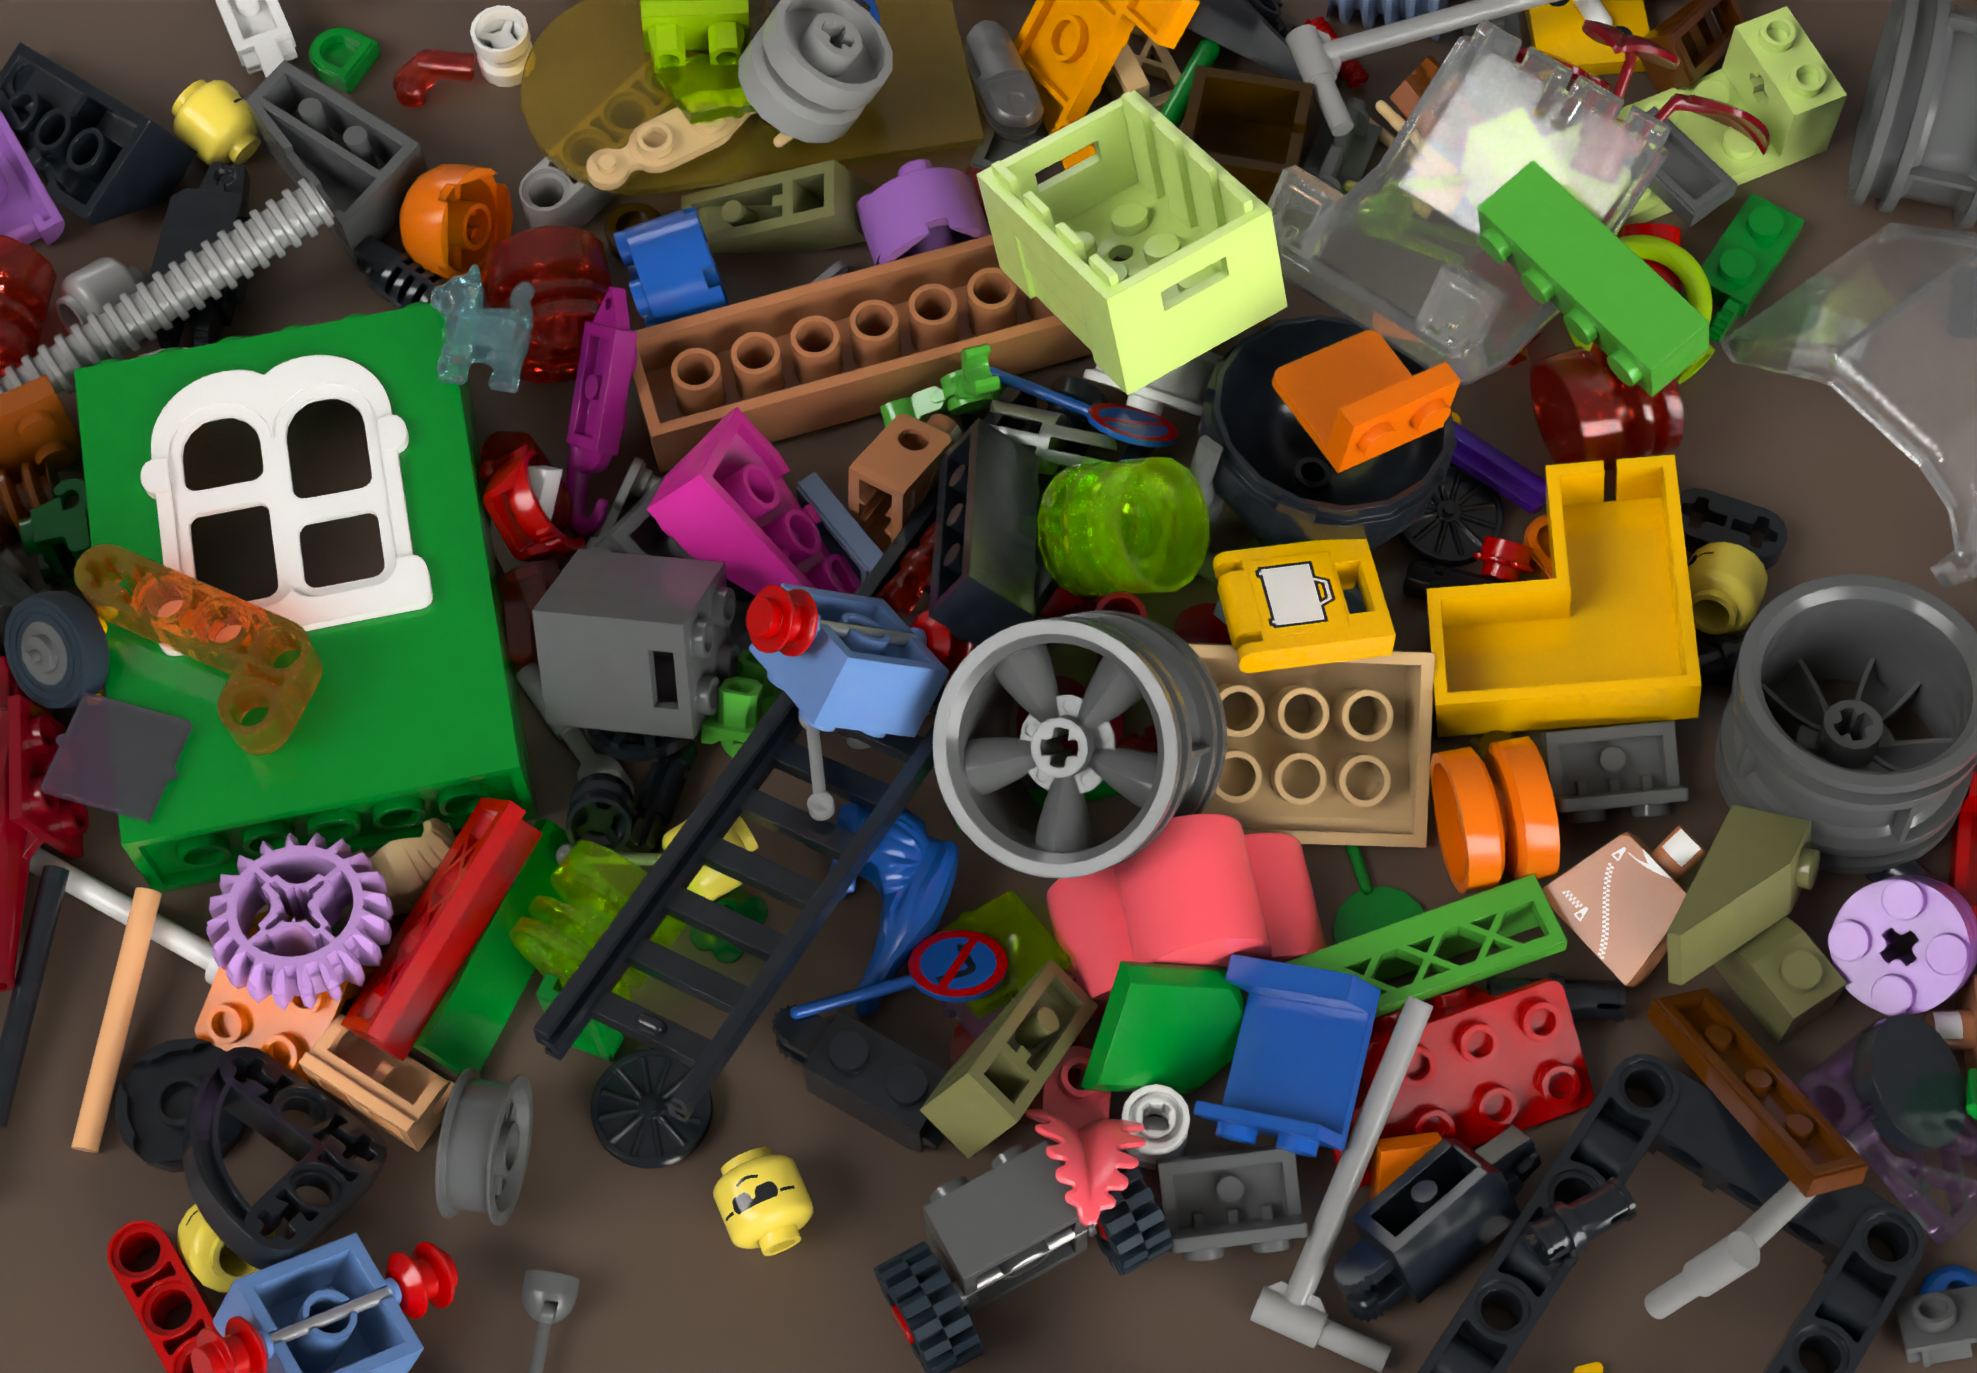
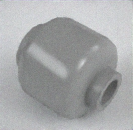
[56,256,147,334]

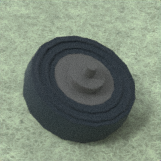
[4,591,110,708]

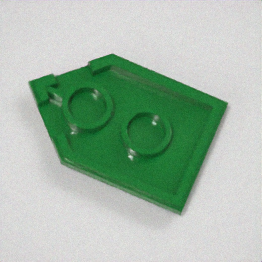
[1081,961,1246,1094]

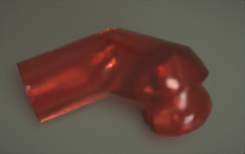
[393,49,475,108]

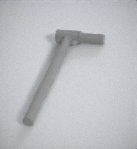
[1286,0,1560,137]
[1250,996,1433,1373]
[1644,1106,1880,1319]

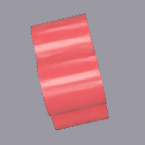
[1046,814,1327,1019]

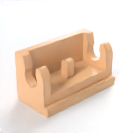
[298,1014,455,1152]

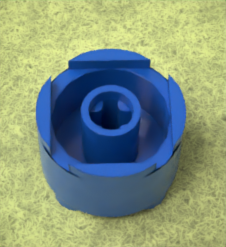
[613,206,730,328]

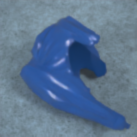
[829,803,959,1018]

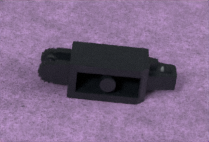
[147,162,251,349]
[772,1004,978,1156]
[1332,1125,1542,1322]

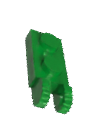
[1684,193,1805,344]

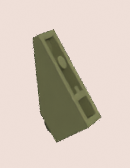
[681,159,870,254]
[1667,805,1820,985]
[1681,856,1847,1046]
[920,959,1098,1159]

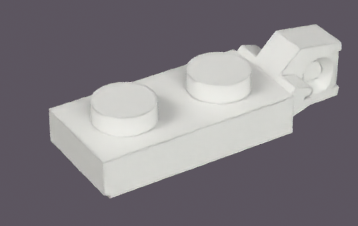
[215,0,298,78]

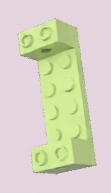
[1461,6,1847,274]

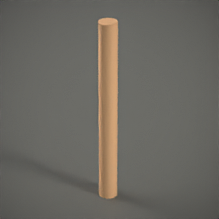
[71,887,162,1153]

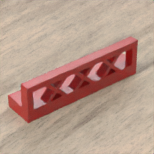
[341,797,543,1061]

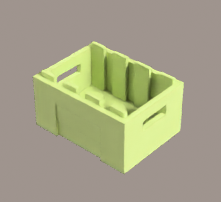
[976,90,1288,395]

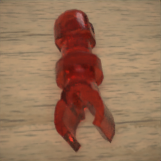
[876,521,936,615]

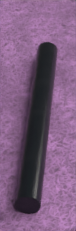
[0,865,70,1128]

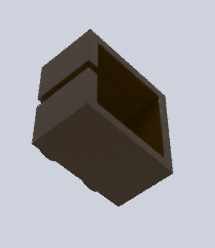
[1182,65,1314,221]

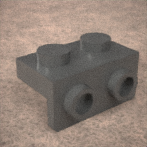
[1541,720,1689,823]
[1155,1145,1308,1261]

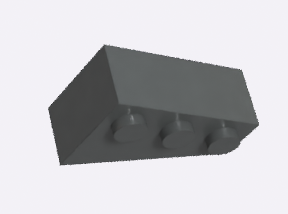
[246,60,428,266]

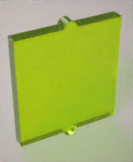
[654,48,756,124]
[929,890,1072,1020]

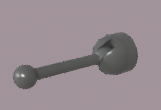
[522,1270,580,1373]

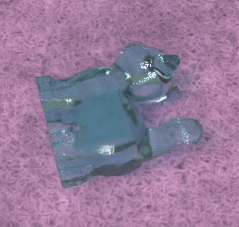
[431,264,535,393]

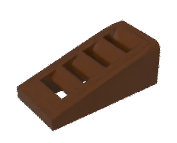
[1639,0,1747,93]

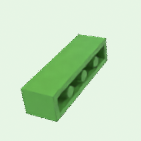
[1477,160,1709,397]

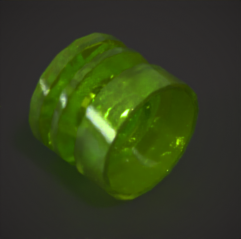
[1037,457,1210,597]
[508,840,687,1001]

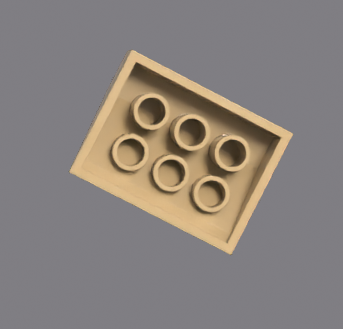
[1186,642,1435,848]

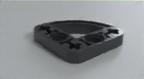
[182,1046,387,1270]

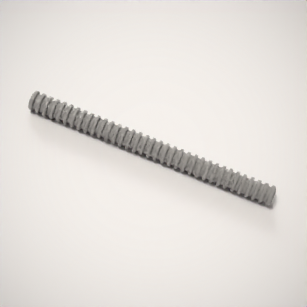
[0,178,335,394]

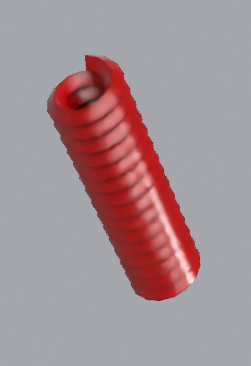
[1304,16,1369,88]

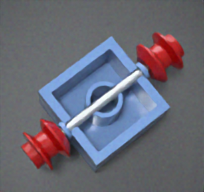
[746,583,975,738]
[191,1233,458,1373]

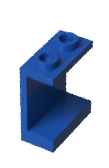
[1193,954,1381,1157]

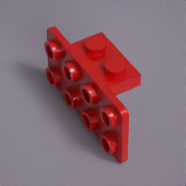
[1331,978,1594,1188]

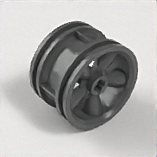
[1845,0,1977,230]
[1715,574,1977,874]
[933,610,1227,878]

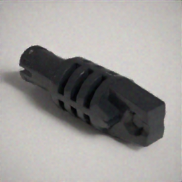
[354,236,497,353]

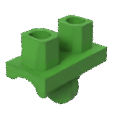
[701,649,783,758]

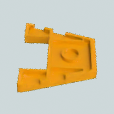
[1014,0,1200,170]

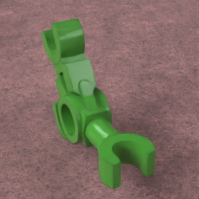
[880,343,1003,427]

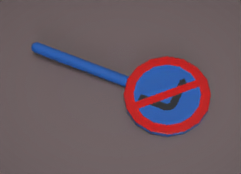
[990,367,1179,447]
[789,930,1008,1019]

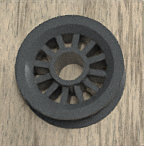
[435,1067,533,1226]

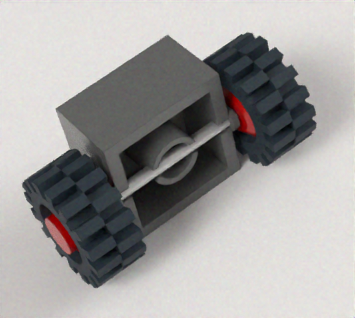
[874,1140,1173,1373]

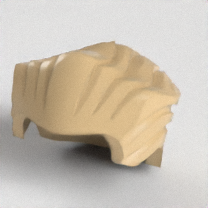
[353,818,456,917]

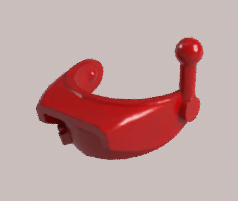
[479,444,586,562]

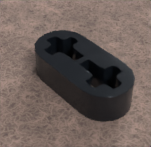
[1679,488,1788,570]

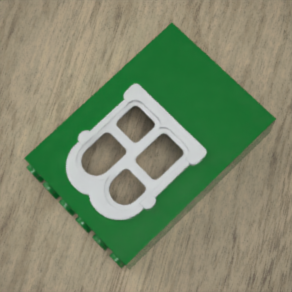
[74,300,539,893]

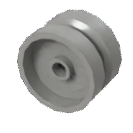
[738,0,893,143]

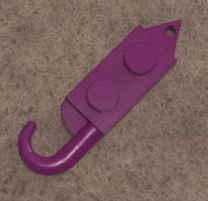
[563,286,638,536]

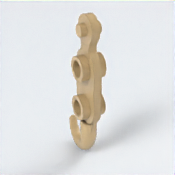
[586,92,793,191]

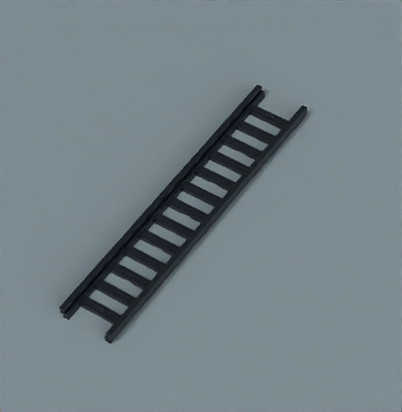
[533,375,1155,1123]

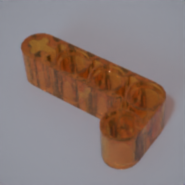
[74,544,323,755]

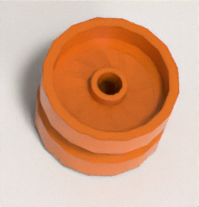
[1430,736,1560,894]

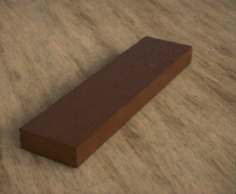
[1646,988,1869,1198]

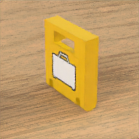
[1213,538,1396,673]

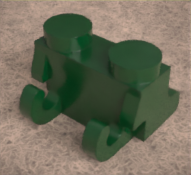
[19,478,96,594]

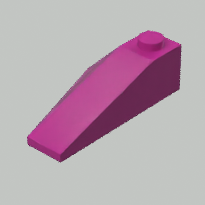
[646,407,862,596]

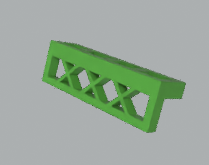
[1285,874,1567,1018]

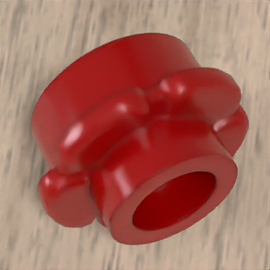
[1473,536,1534,582]

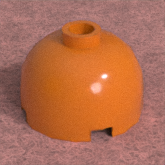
[399,164,513,285]

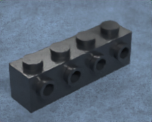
[929,418,1040,646]

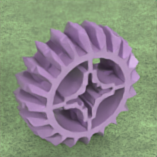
[206,832,394,1011]

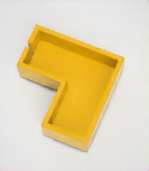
[1426,454,1702,737]

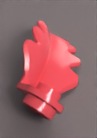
[1025,1046,1146,1226]

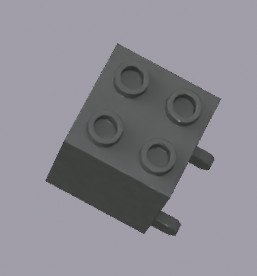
[532,547,740,739]

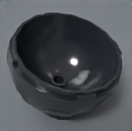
[1197,315,1457,550]

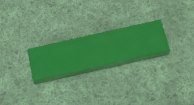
[413,818,591,1076]

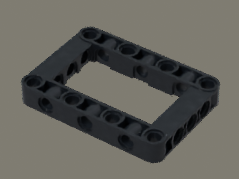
[1417,1054,1925,1373]

